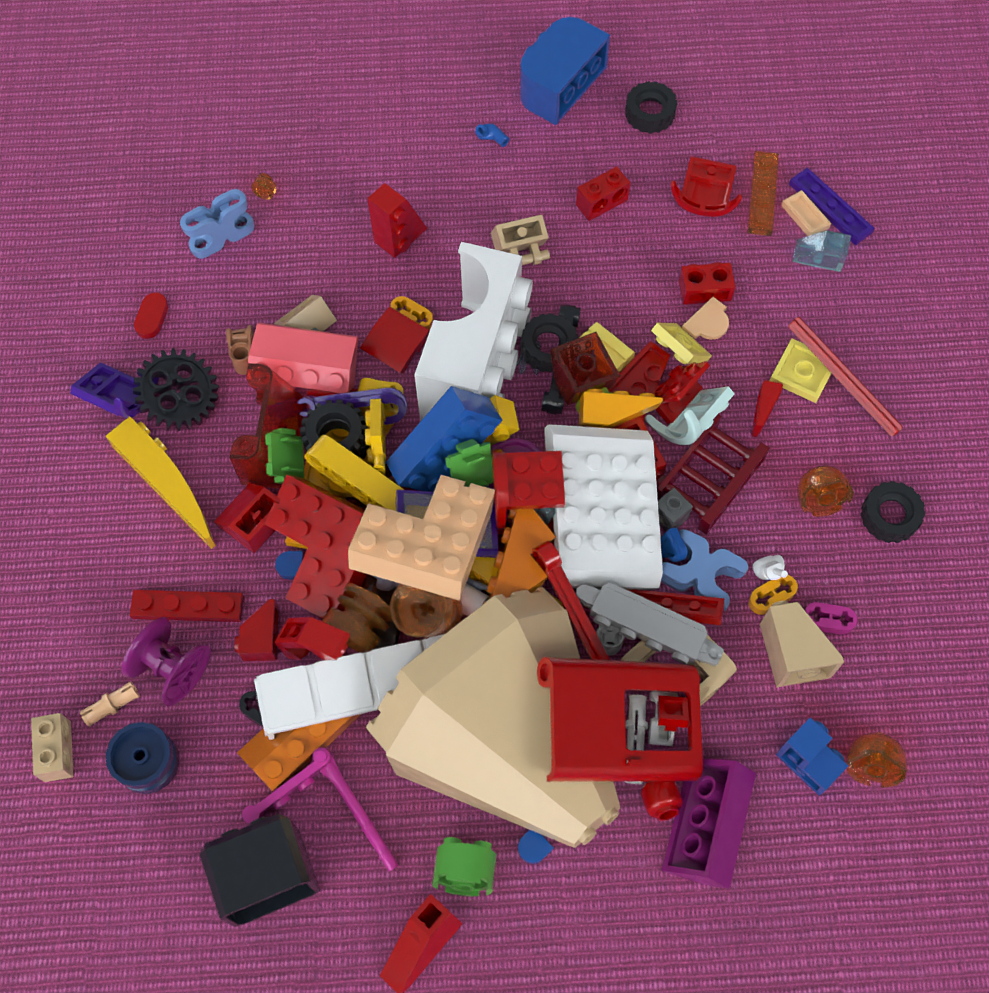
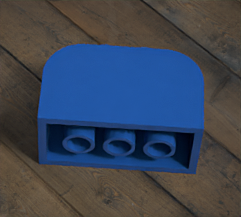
[520,17,610,126]

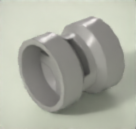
[597,625,624,656]

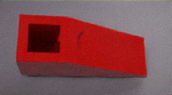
[380,894,462,993]

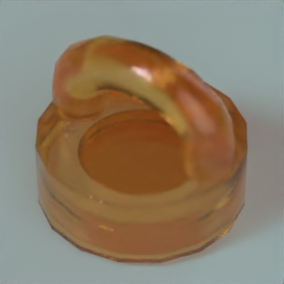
[251,172,277,200]

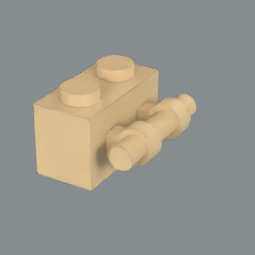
[491,215,550,265]

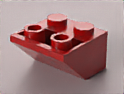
[214,483,281,554]

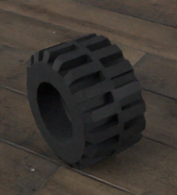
[300,399,369,459]

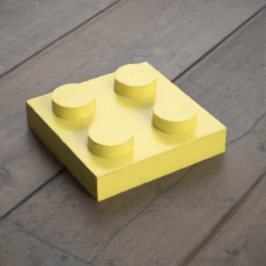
[651,323,712,364]
[770,338,831,403]

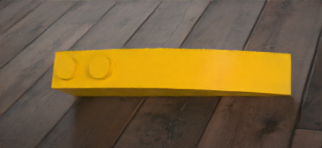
[105,417,215,549]

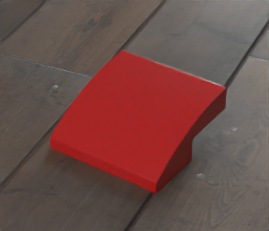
[360,307,430,374]

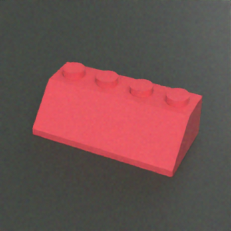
[248,323,358,393]

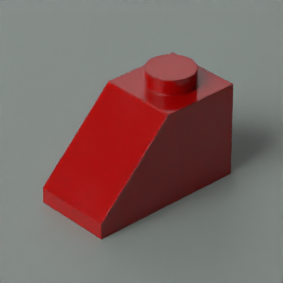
[234,599,279,661]

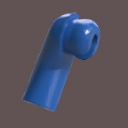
[475,124,510,147]

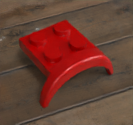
[671,156,743,217]
[492,449,565,529]

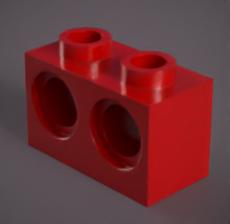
[576,166,631,221]
[679,262,736,305]

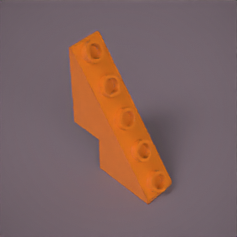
[483,509,556,604]

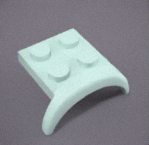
[645,386,734,445]

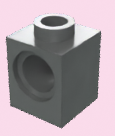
[658,488,693,532]

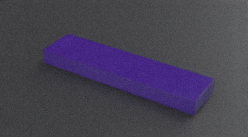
[789,167,875,246]

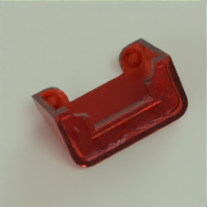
[229,363,307,488]

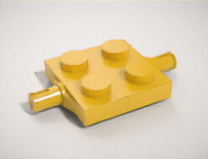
[365,399,386,475]

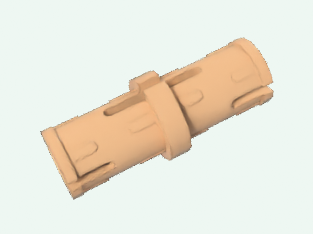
[80,681,140,727]

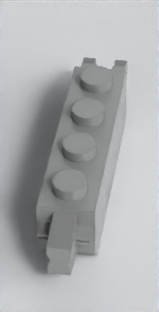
[576,582,724,666]

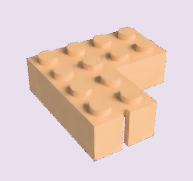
[348,475,495,601]

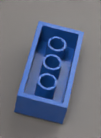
[386,386,502,492]

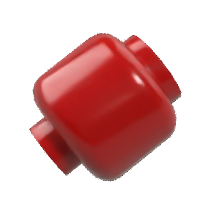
[640,781,683,821]

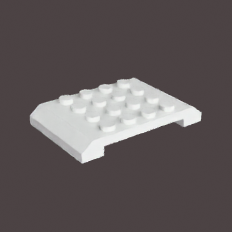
[545,424,663,590]

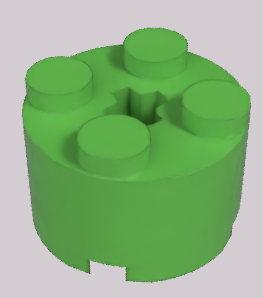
[432,837,496,896]

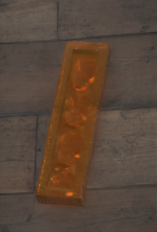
[747,151,779,236]

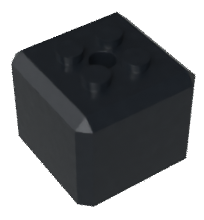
[200,813,320,927]

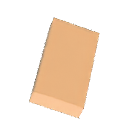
[781,190,831,239]

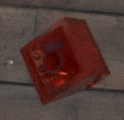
[551,332,620,406]

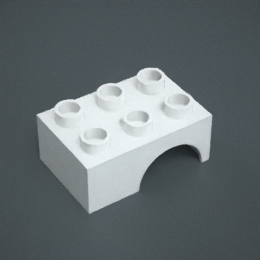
[415,242,533,422]

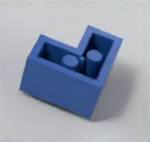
[776,717,848,796]

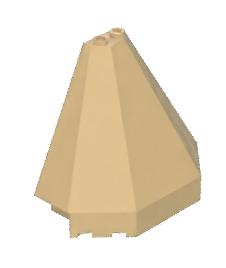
[366,587,620,848]

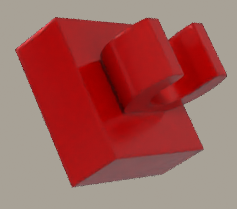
[657,695,689,732]

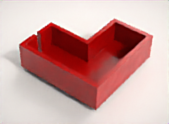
[265,475,367,623]

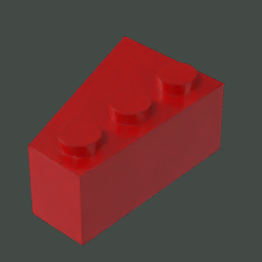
[367,183,428,258]

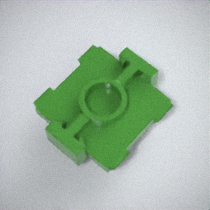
[265,428,305,484]
[445,439,493,487]

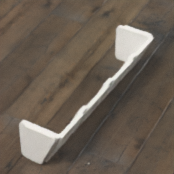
[254,634,445,740]

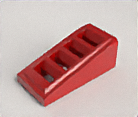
[751,380,783,437]

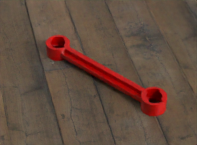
[532,540,610,660]

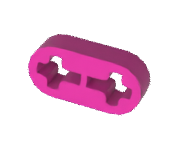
[805,602,857,635]

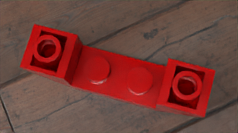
[274,617,350,660]

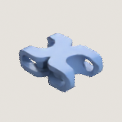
[180,189,255,258]
[661,529,748,611]

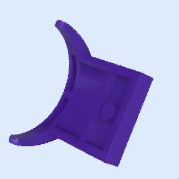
[70,362,159,418]

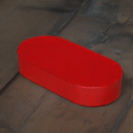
[134,293,168,339]

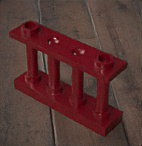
[656,414,770,535]

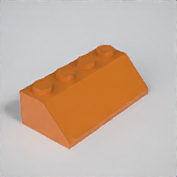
[237,714,361,792]

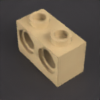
[31,713,74,782]

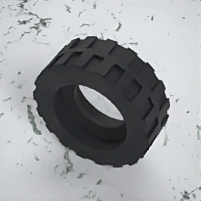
[625,81,677,134]
[520,313,578,373]
[860,481,925,543]

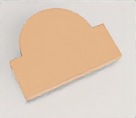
[682,297,729,339]

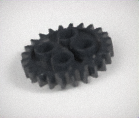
[133,348,219,431]

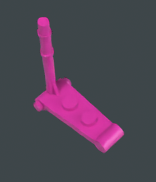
[242,747,399,872]

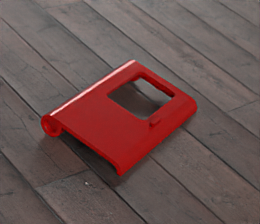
[537,657,703,782]

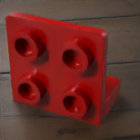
[654,361,710,424]

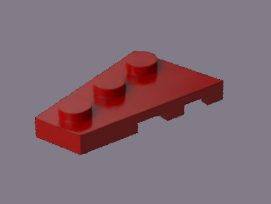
[606,341,670,422]

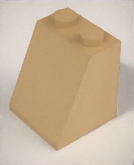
[760,601,844,687]

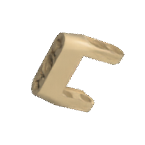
[620,635,737,707]

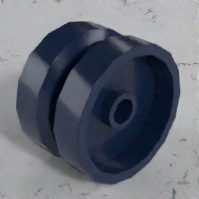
[106,722,180,794]

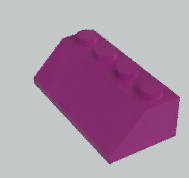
[661,758,756,889]

